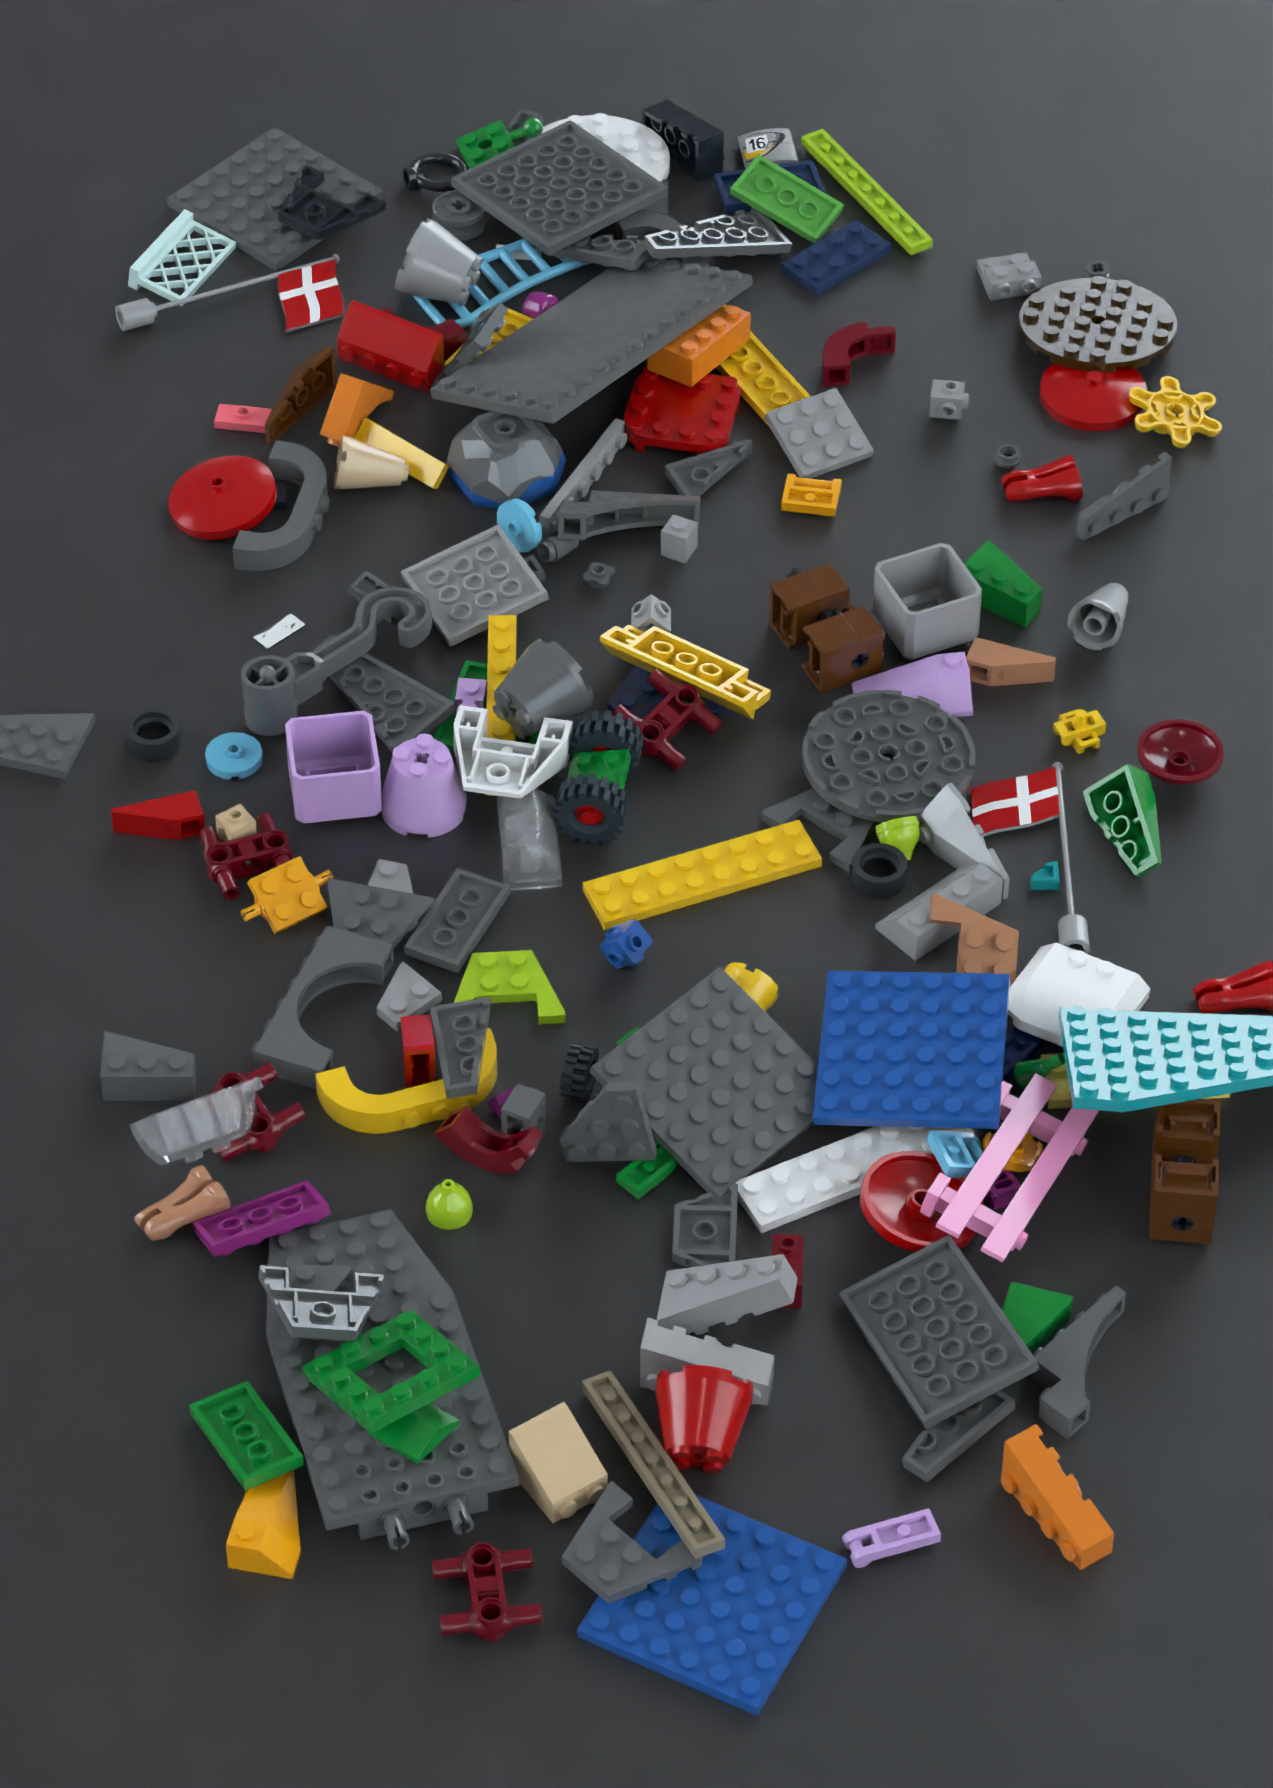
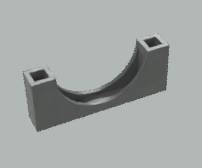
[251,926,394,1089]

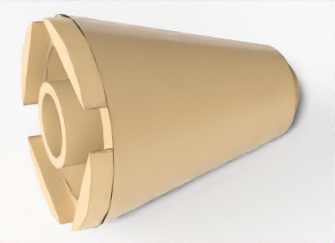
[334,435,409,490]

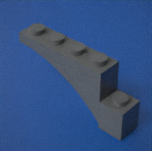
[558,490,701,540]
[1030,1285,1126,1439]

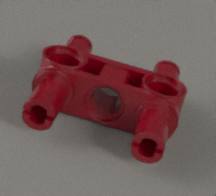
[612,668,723,772]
[199,813,293,901]
[189,1061,306,1163]
[432,1542,542,1641]

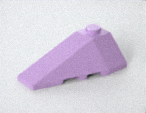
[851,652,973,717]

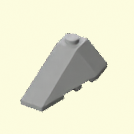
[919,782,1010,900]

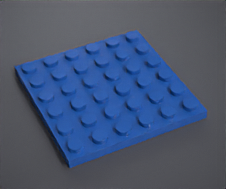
[813,971,1010,1129]
[577,1495,847,1716]

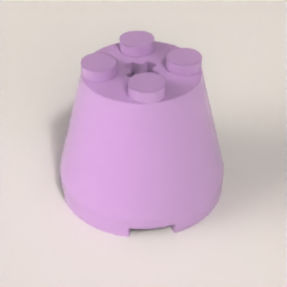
[381,733,467,838]

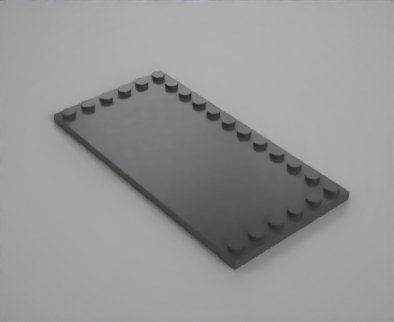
[430,256,753,424]

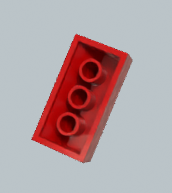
[337,300,444,393]

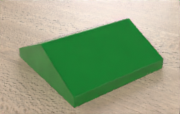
[367,1403,460,1464]

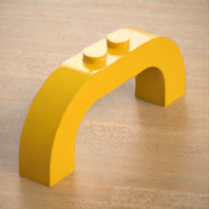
[315,1028,497,1134]

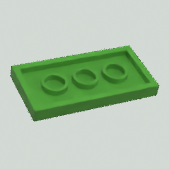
[730,154,844,244]

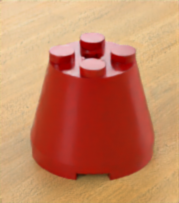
[655,1365,754,1474]

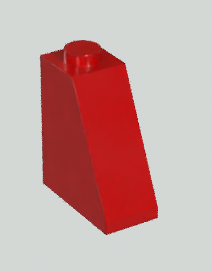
[400,1015,436,1089]

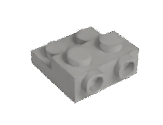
[976,253,1042,300]

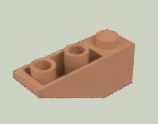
[966,637,1056,686]

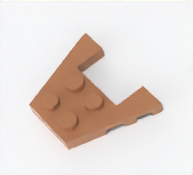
[929,894,1019,987]

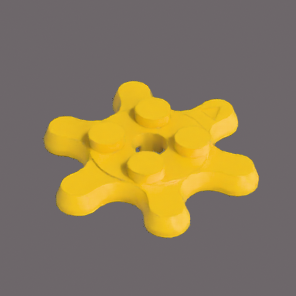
[1129,376,1222,448]

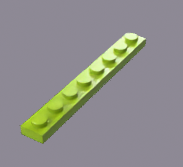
[801,129,933,255]

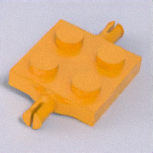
[240,856,333,934]

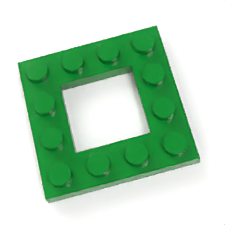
[302,1310,481,1434]

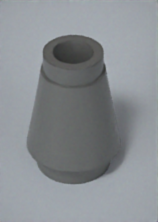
[537,535,579,563]

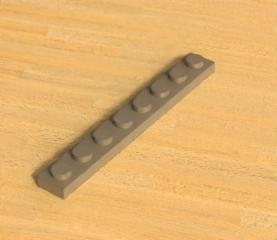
[582,1370,725,1559]

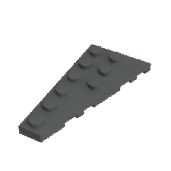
[643,207,792,260]

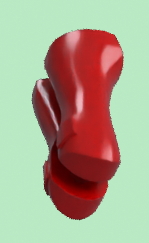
[1001,454,1083,502]
[1192,960,1273,1014]

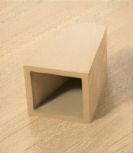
[509,1402,608,1523]

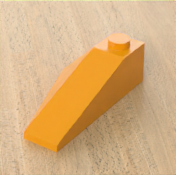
[226,1470,301,1579]

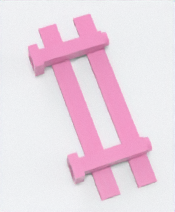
[919,1073,1100,1263]

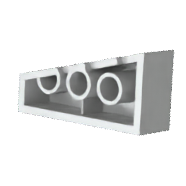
[640,1317,774,1405]

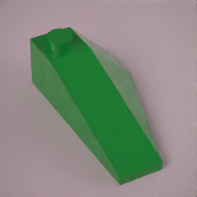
[1083,764,1162,877]

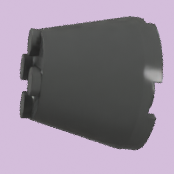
[493,638,594,739]

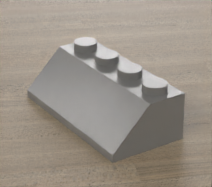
[875,863,1003,961]

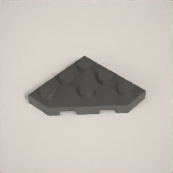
[559,1082,657,1162]

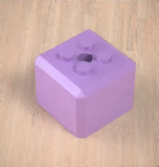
[285,711,382,823]

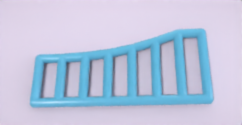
[413,238,590,329]

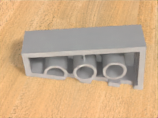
[657,1254,798,1336]

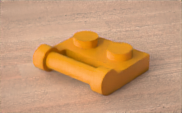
[781,473,842,517]

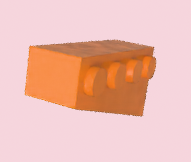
[647,305,751,387]
[1001,1424,1114,1570]

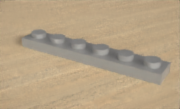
[539,418,627,537]

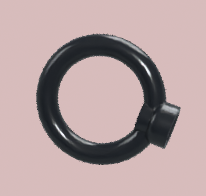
[403,153,469,192]

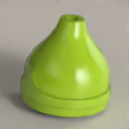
[875,816,920,862]
[425,1179,473,1230]

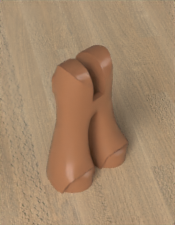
[134,1165,231,1241]

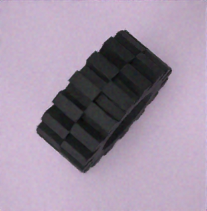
[559,1043,600,1102]

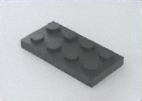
[404,868,510,973]

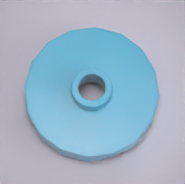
[497,498,542,552]
[205,732,263,779]

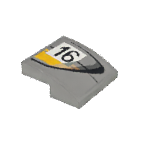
[737,128,799,169]

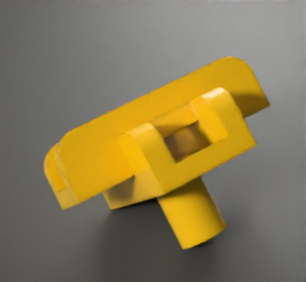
[1053,709,1107,754]

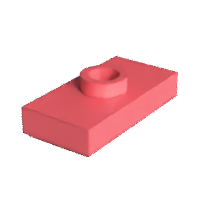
[214,404,272,433]

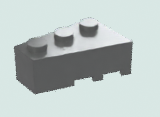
[100,1031,197,1101]

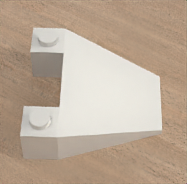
[453,705,573,799]

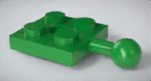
[455,118,543,169]

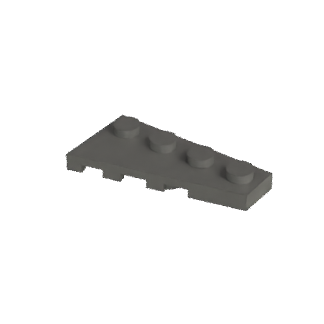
[1076,452,1172,540]
[430,997,491,1099]

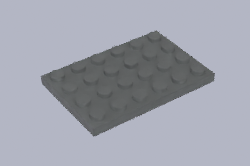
[838,1235,1039,1429]

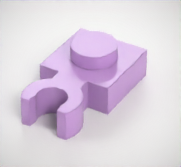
[455,678,487,712]

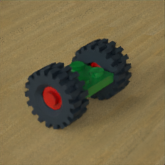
[552,710,644,845]

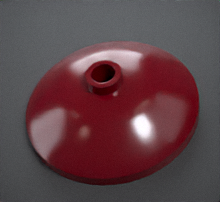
[1137,719,1224,785]

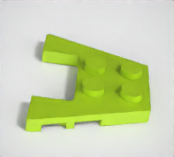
[454,950,566,1025]

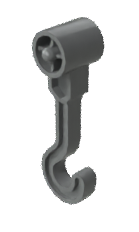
[240,587,432,736]

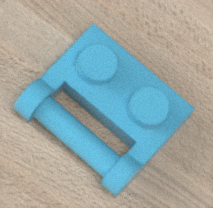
[926,1130,983,1179]

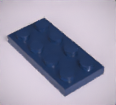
[714,160,825,213]
[781,220,892,296]

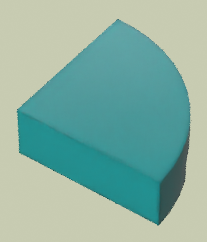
[1030,861,1060,890]

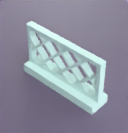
[128,209,237,307]

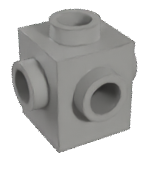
[929,379,969,420]
[631,594,671,633]

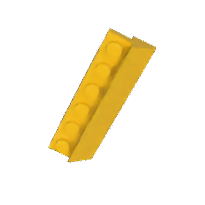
[600,625,771,720]

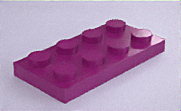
[192,1180,331,1257]

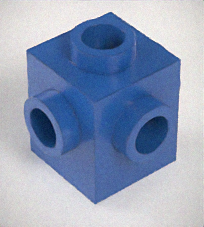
[599,919,653,969]

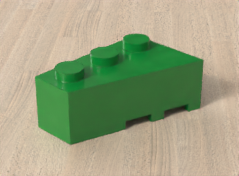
[963,539,1042,628]

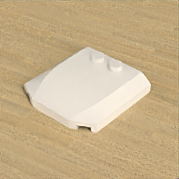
[1008,943,1150,1047]

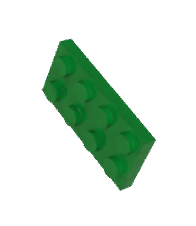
[189,1381,304,1490]

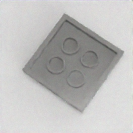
[765,388,874,479]

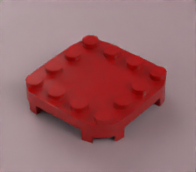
[624,366,740,455]

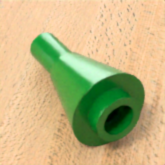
[1014,1053,1066,1089]

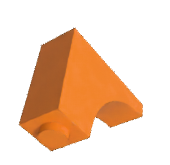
[320,373,395,447]

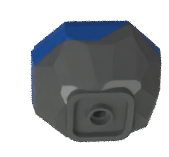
[446,411,566,509]

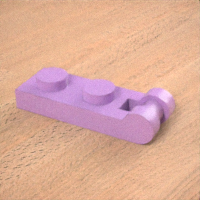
[842,1508,941,1568]

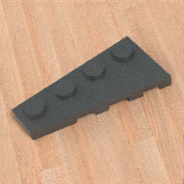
[545,235,650,271]
[902,1391,1015,1482]

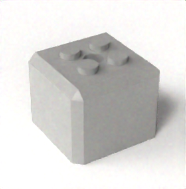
[873,543,982,660]

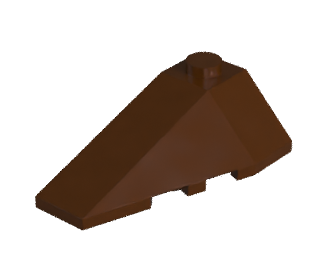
[265,346,336,446]

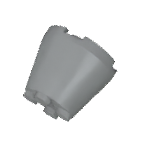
[395,218,483,306]

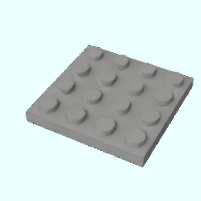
[401,524,549,647]

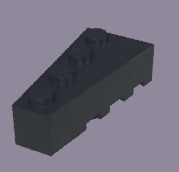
[642,99,725,182]

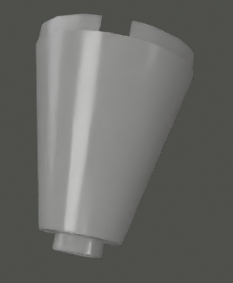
[1067,583,1128,651]

